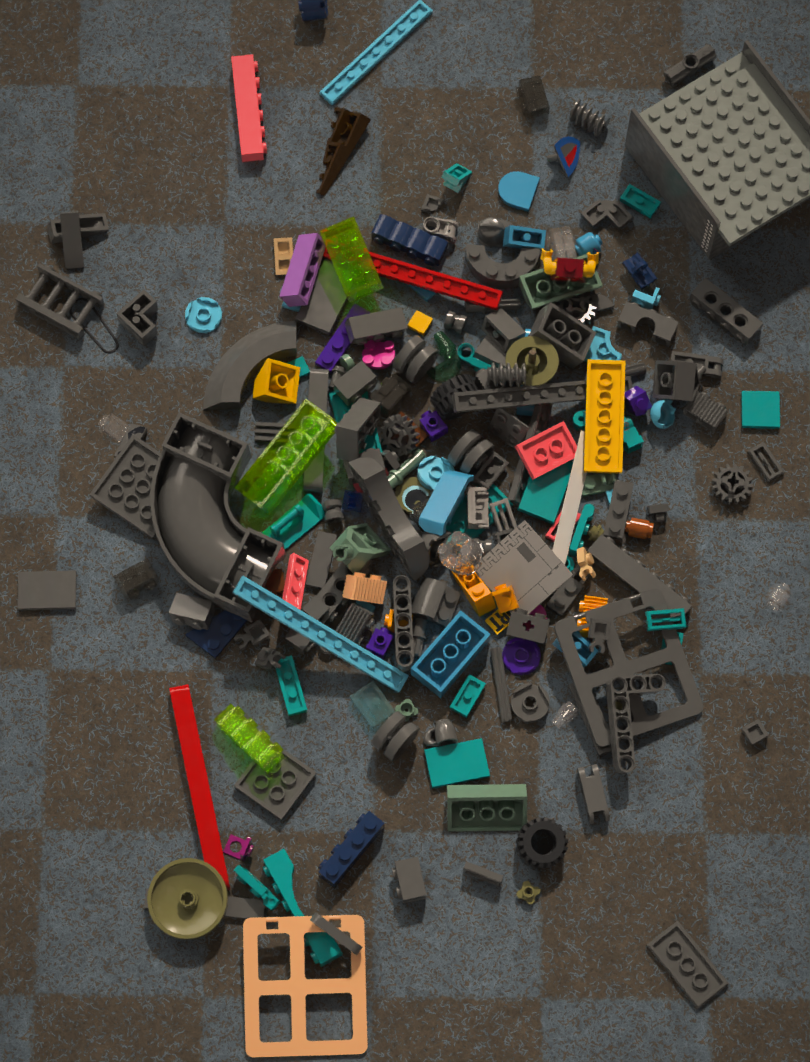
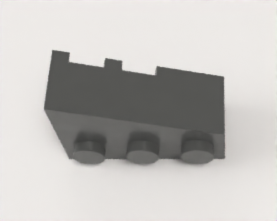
[334,397,381,461]

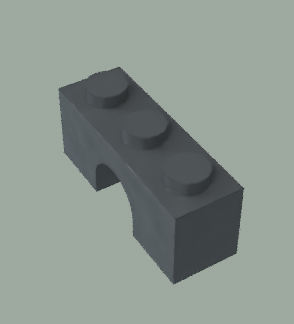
[617,301,678,347]

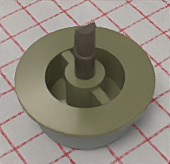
[505,336,559,386]

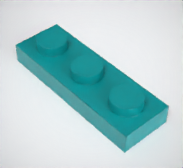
[275,655,308,717]

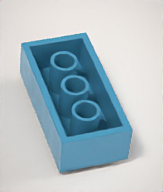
[411,610,491,698]

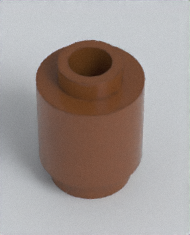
[625,517,654,539]

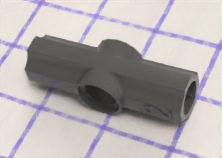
[663,44,717,86]

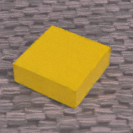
[407,310,433,336]

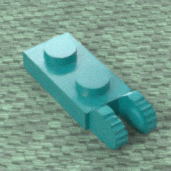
[568,503,595,557]

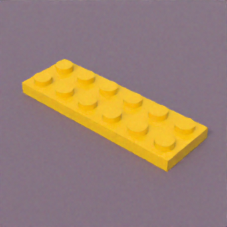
[584,359,625,474]

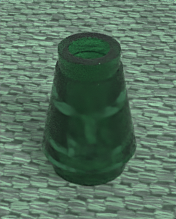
[433,331,457,359]

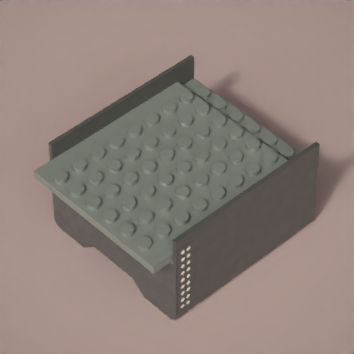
[625,40,810,260]

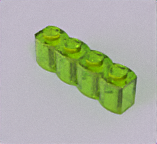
[214,704,285,774]

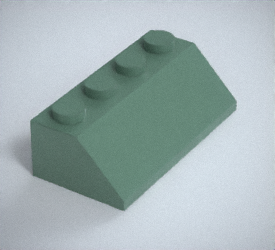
[519,254,603,310]
[447,784,527,832]

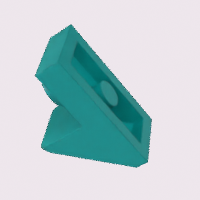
[441,163,472,193]

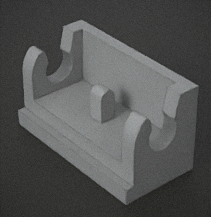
[467,487,489,529]

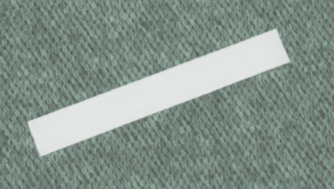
[552,430,587,565]

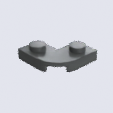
[580,199,633,231]

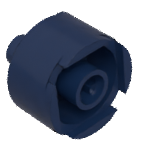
[298,0,328,21]

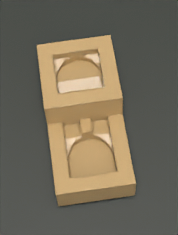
[274,238,293,275]

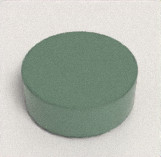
[339,354,355,372]

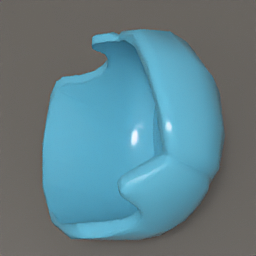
[650,399,676,429]

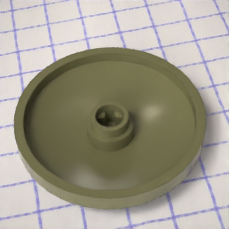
[147,858,228,940]

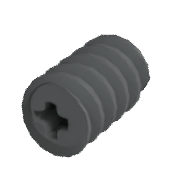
[569,99,610,137]
[487,362,526,387]

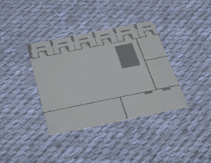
[472,520,573,614]

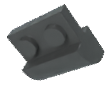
[412,578,461,628]

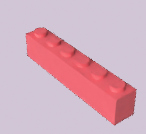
[231,54,267,162]

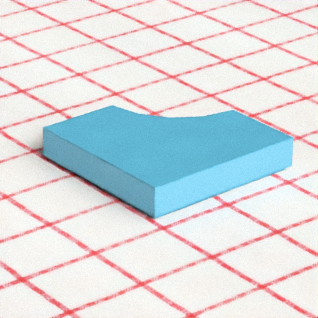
[584,326,622,362]

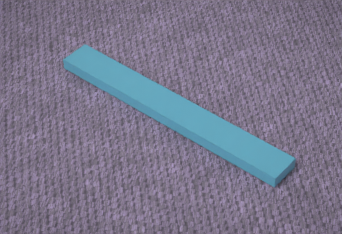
[319,0,433,106]

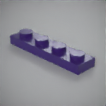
[315,304,371,373]

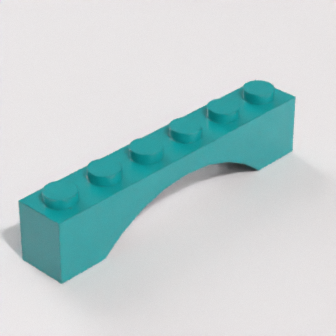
[262,849,342,967]

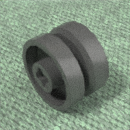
[393,335,439,384]
[447,429,495,475]
[371,711,420,762]

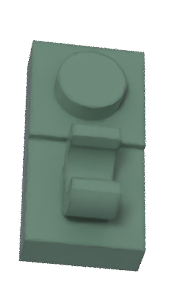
[582,473,618,497]

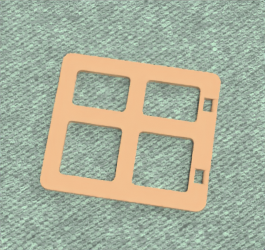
[243,915,367,1057]

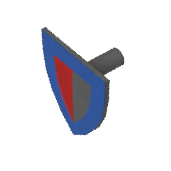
[547,136,580,178]

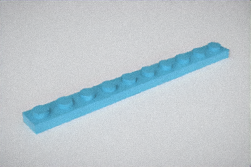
[232,576,409,693]

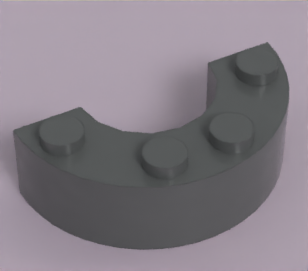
[465,244,540,289]

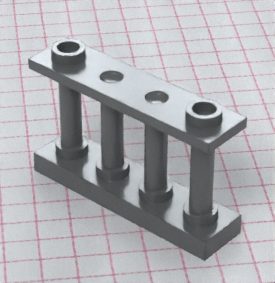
[15,263,104,340]

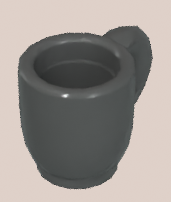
[423,719,458,747]

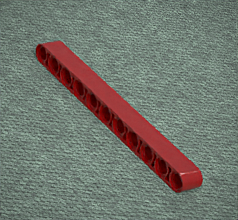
[169,684,231,890]

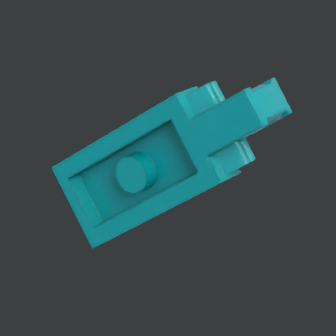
[234,865,281,911]

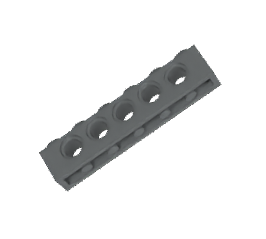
[284,559,373,656]

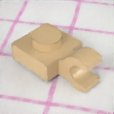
[577,547,596,581]

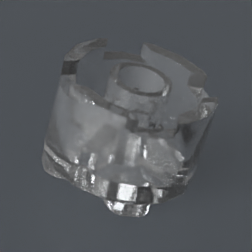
[438,531,484,576]

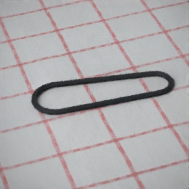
[69,298,119,353]

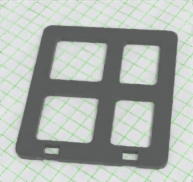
[554,589,703,747]

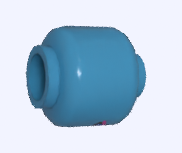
[574,232,603,256]

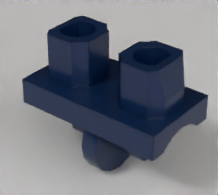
[622,252,657,290]

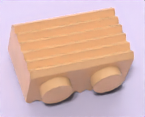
[342,572,387,604]

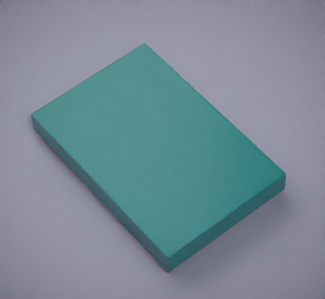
[424,738,490,789]

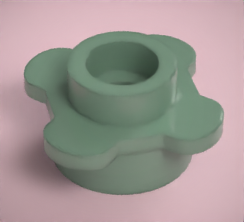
[395,699,418,722]

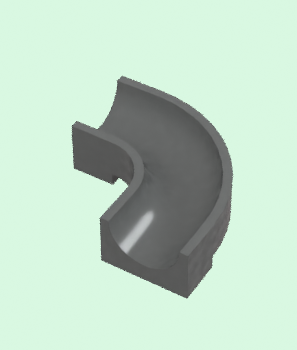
[150,412,286,623]

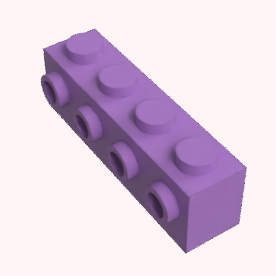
[279,233,327,307]

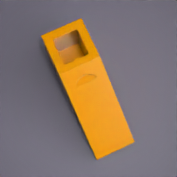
[449,559,496,617]

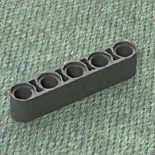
[393,575,414,672]

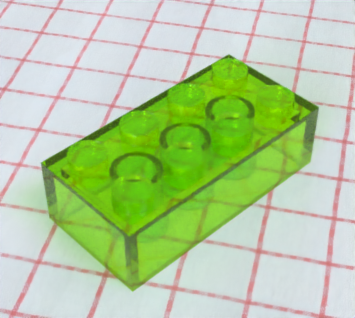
[320,216,384,303]

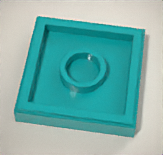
[741,391,780,429]

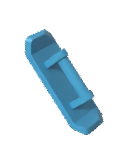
[419,470,474,535]

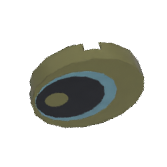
[395,477,433,515]

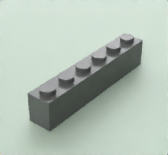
[587,534,692,624]

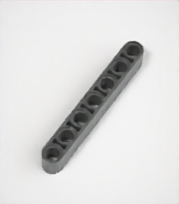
[303,369,329,493]

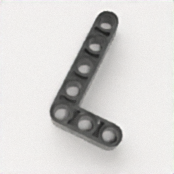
[606,674,666,775]

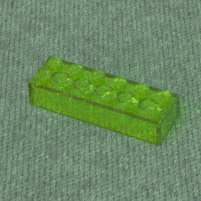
[234,399,337,515]

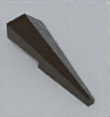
[316,107,371,196]

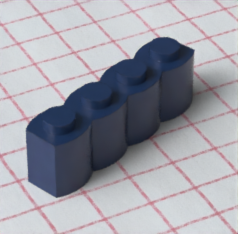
[371,214,448,266]

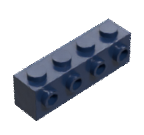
[318,811,385,888]

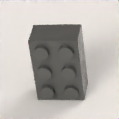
[529,302,596,369]

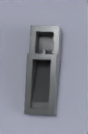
[47,213,109,243]

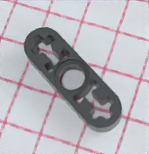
[310,912,363,955]

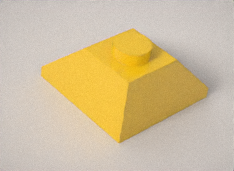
[253,358,300,404]

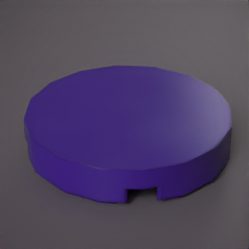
[502,637,541,675]

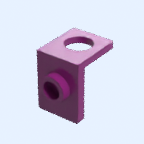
[223,834,254,861]

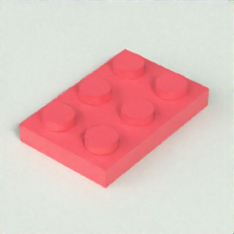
[515,421,577,480]

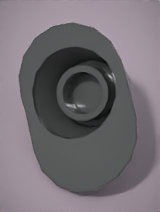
[477,217,513,247]

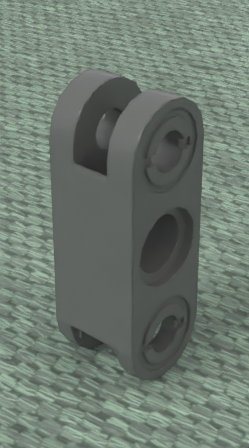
[577,764,610,825]

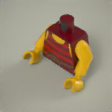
[540,248,599,283]

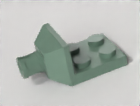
[330,523,391,574]

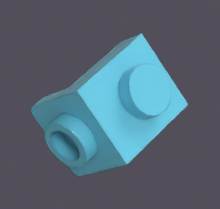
[631,287,661,309]

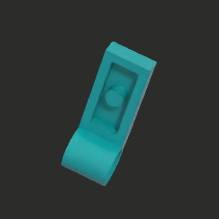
[457,343,501,382]

